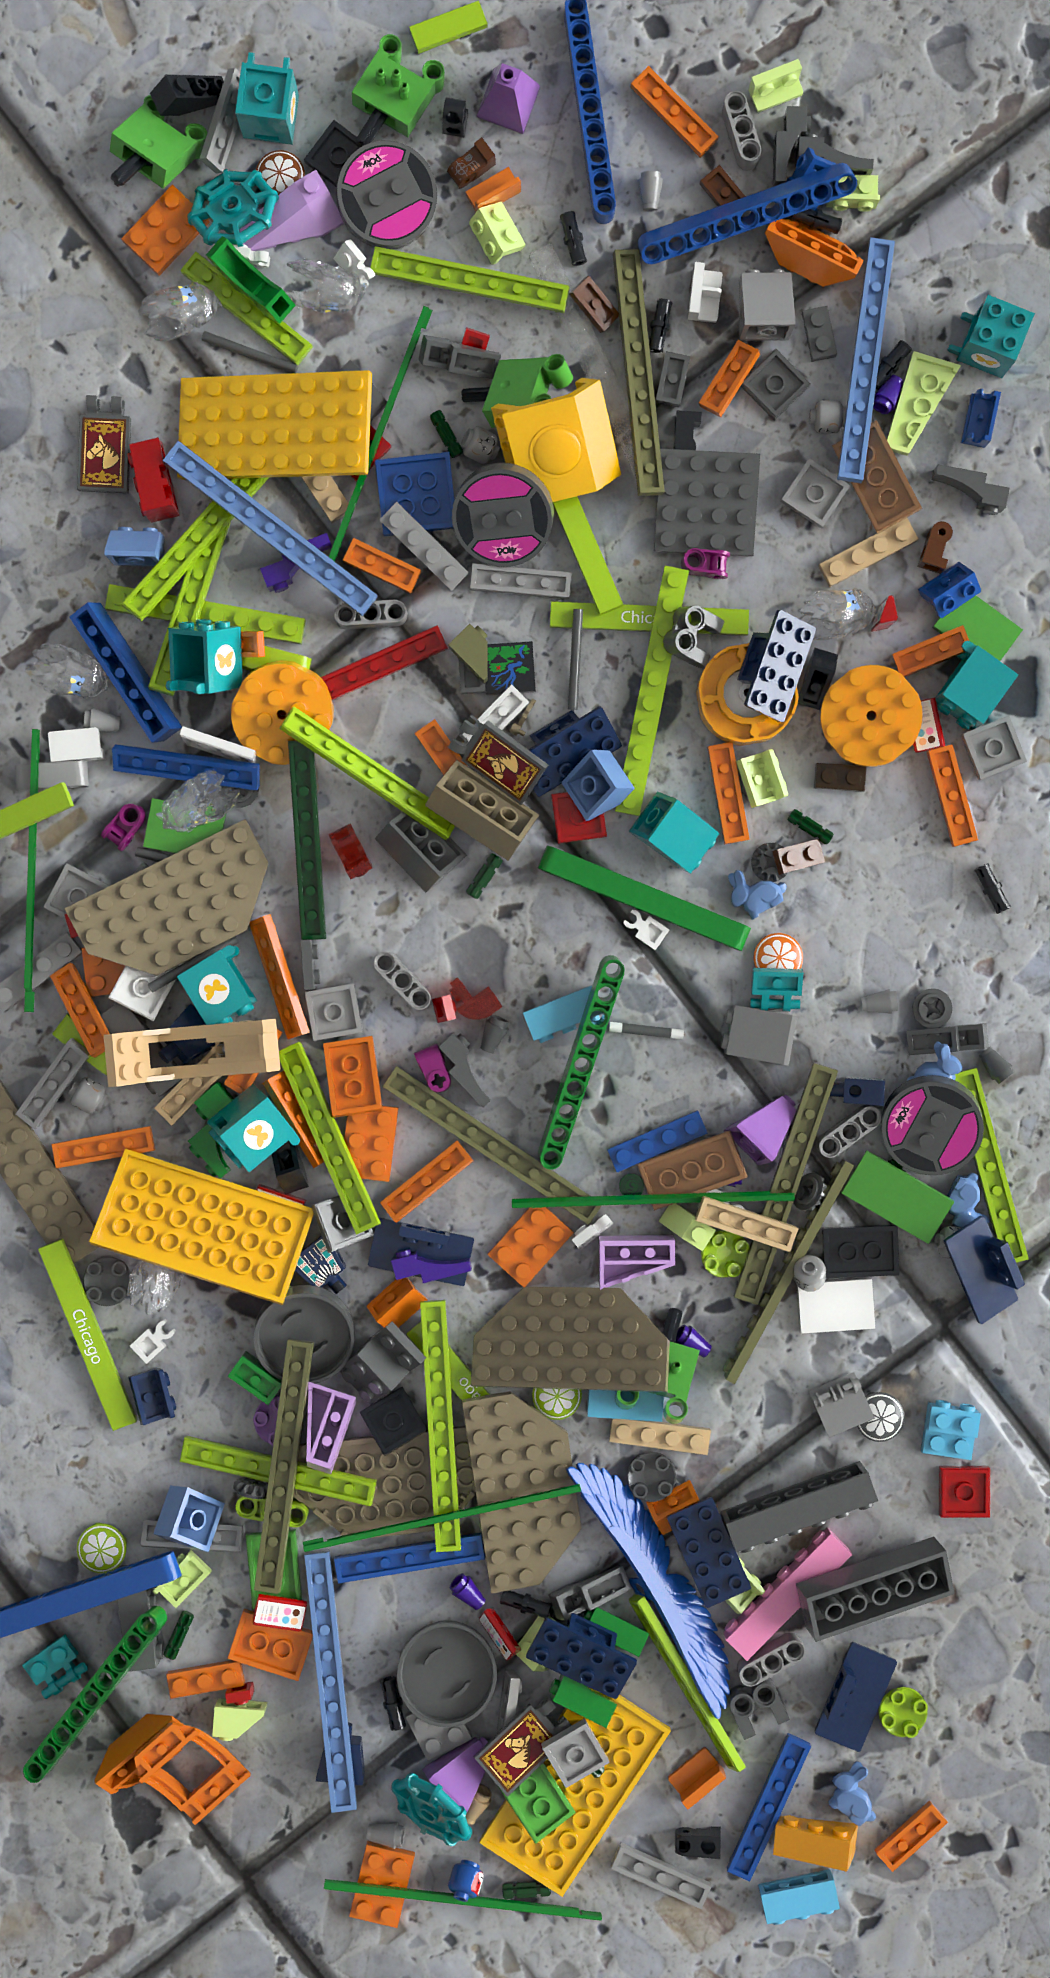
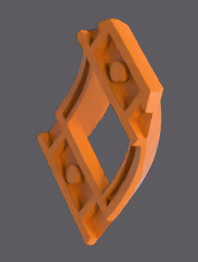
[134,1722,251,1825]

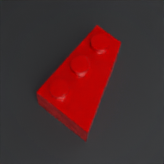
[127,437,180,523]

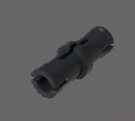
[790,208,842,234]
[560,211,587,266]
[649,298,673,353]
[875,340,912,390]
[974,863,1011,914]
[500,1590,552,1618]
[380,1676,406,1731]

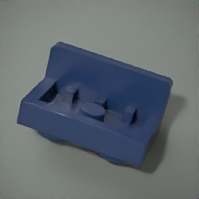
[128,1367,176,1425]

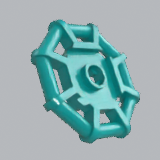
[187,169,279,247]
[391,1773,472,1846]

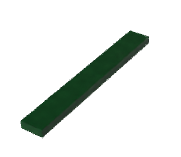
[288,740,327,940]

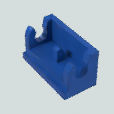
[961,389,1001,448]

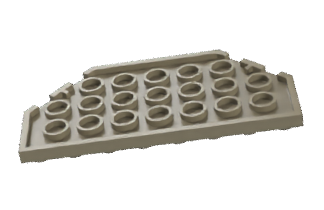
[64,819,269,976]
[471,1287,670,1392]
[461,1391,582,1594]
[293,1426,475,1538]

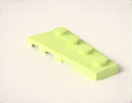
[887,351,961,456]

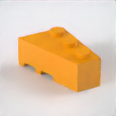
[773,1815,858,1872]

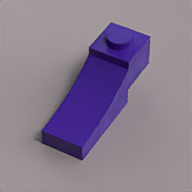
[260,533,332,593]
[391,1249,472,1283]

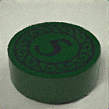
[619,1173,644,1195]

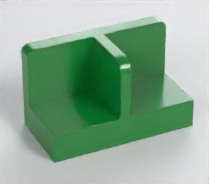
[228,1351,282,1405]

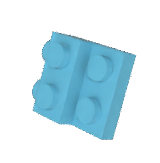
[921,1400,981,1460]

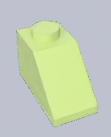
[659,1203,716,1251]
[212,1698,267,1741]

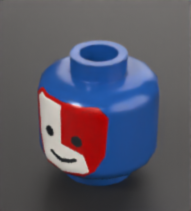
[448,1860,484,1902]

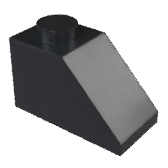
[798,647,838,710]
[272,1141,309,1195]

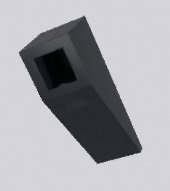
[150,74,224,116]

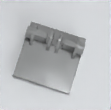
[809,1372,875,1438]

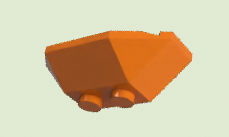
[765,219,864,287]
[94,1714,184,1794]

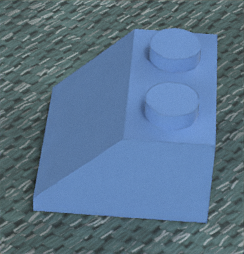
[104,527,165,567]
[561,750,635,821]
[153,1485,225,1552]

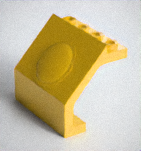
[491,378,621,502]

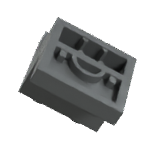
[339,1322,426,1405]

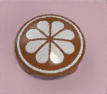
[256,150,305,195]

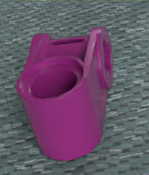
[681,548,730,579]
[101,804,146,851]
[414,1043,451,1092]

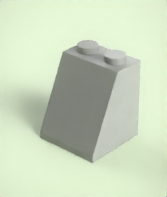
[739,269,795,341]
[721,1005,797,1066]

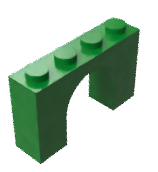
[549,1607,649,1728]

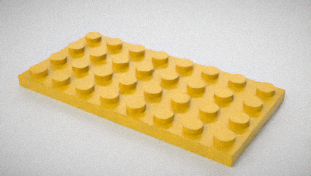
[177,370,372,480]
[89,1149,314,1305]
[479,1687,671,1897]

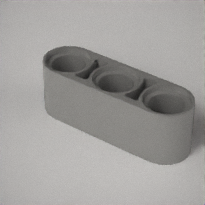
[722,90,761,171]
[334,600,408,629]
[15,761,89,791]
[374,952,432,1010]
[816,1105,882,1158]
[737,1633,805,1687]

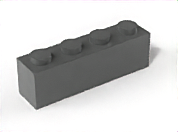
[101,1003,182,1096]
[117,1565,163,1672]

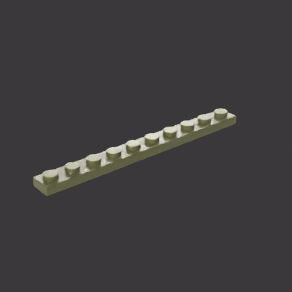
[613,249,665,496]
[734,1062,838,1305]
[383,1066,602,1225]
[723,1159,854,1384]
[254,1339,314,1594]

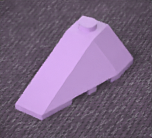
[240,170,344,251]

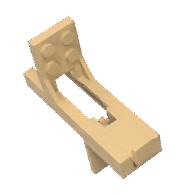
[104,1019,280,1087]

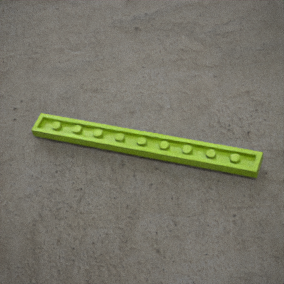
[615,566,689,816]
[420,1300,461,1552]

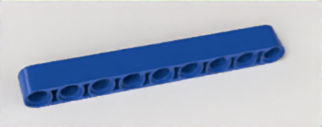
[564,0,616,224]
[638,163,857,264]
[0,1551,182,1638]

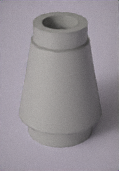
[638,171,663,211]
[83,708,121,732]
[862,989,898,1014]
[367,1823,405,1849]

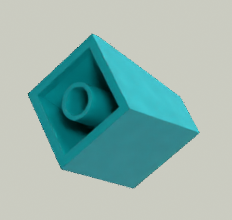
[629,791,720,874]

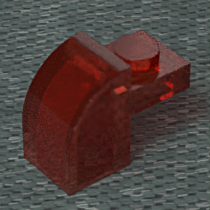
[329,823,373,880]
[449,977,503,1020]

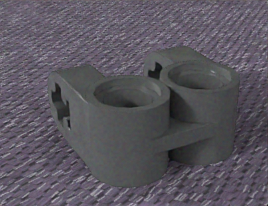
[663,605,725,669]
[727,1678,790,1740]

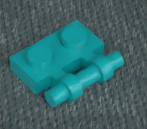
[750,968,804,1012]
[22,1634,88,1699]

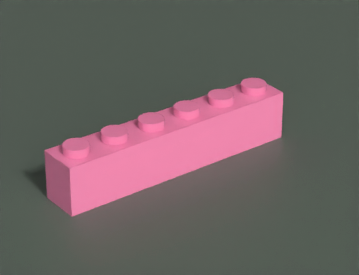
[723,1527,852,1661]

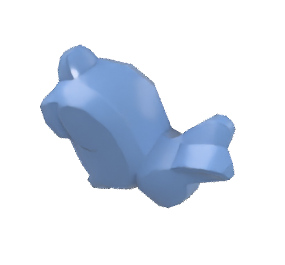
[728,870,787,920]
[907,1042,962,1081]
[947,1173,990,1228]
[828,1761,876,1826]

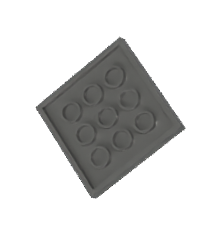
[654,449,760,556]

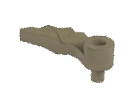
[509,698,536,737]

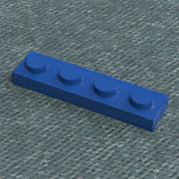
[607,1110,708,1172]

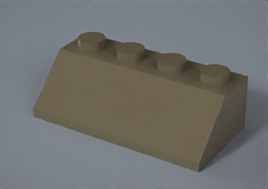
[425,760,539,861]

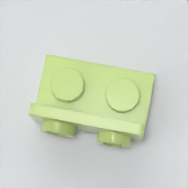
[748,59,803,113]
[826,175,880,212]

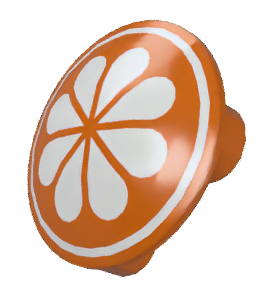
[754,933,803,969]

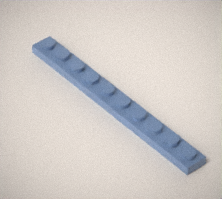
[837,237,895,483]
[163,441,378,616]
[304,1551,357,1813]

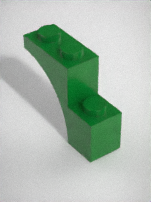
[206,236,296,324]
[188,1082,235,1179]

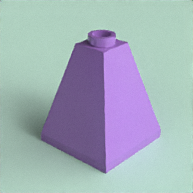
[477,63,540,134]
[724,1095,796,1165]
[422,1737,488,1812]

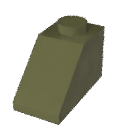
[448,623,488,684]

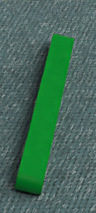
[538,845,751,951]
[538,955,625,1170]
[23,1605,167,1783]

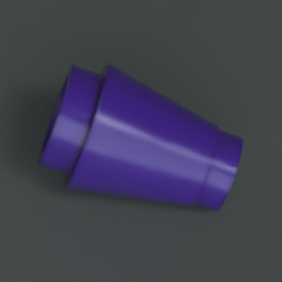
[873,375,904,414]
[675,1325,712,1358]
[449,1573,486,1610]

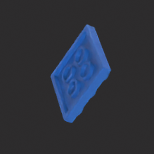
[375,452,455,536]

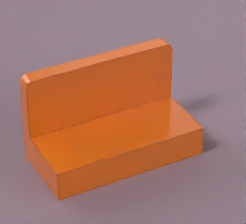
[466,167,521,212]
[366,1277,428,1328]
[646,1480,700,1535]
[668,1747,726,1810]

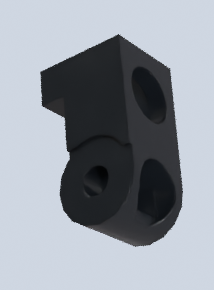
[442,97,469,138]
[673,410,702,450]
[675,1827,721,1859]

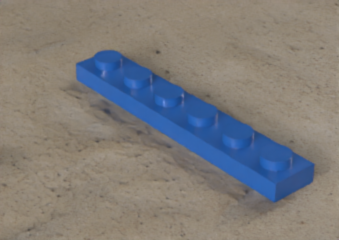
[112,744,260,790]
[334,1532,485,1584]
[726,1733,811,1882]

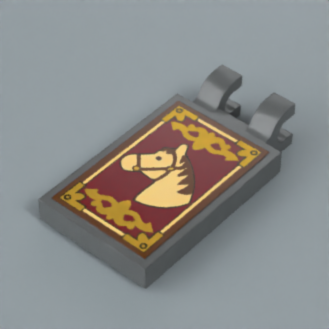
[77,395,131,494]
[448,715,549,805]
[474,1696,572,1797]

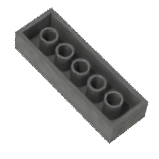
[721,1461,878,1553]
[796,1537,955,1642]

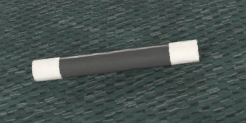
[609,1022,684,1040]

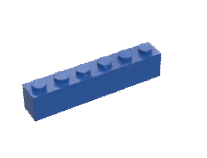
[69,602,182,743]

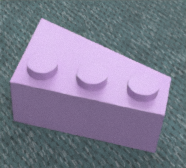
[599,1235,675,1290]
[306,1382,356,1475]

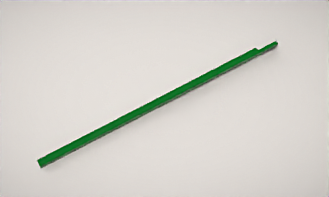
[329,306,433,562]
[24,729,40,1012]
[512,1191,795,1208]
[303,1484,581,1552]
[324,1879,602,1921]

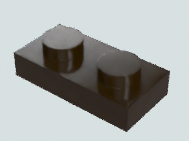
[814,763,867,792]

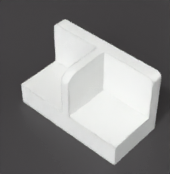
[687,262,723,323]
[48,727,106,762]

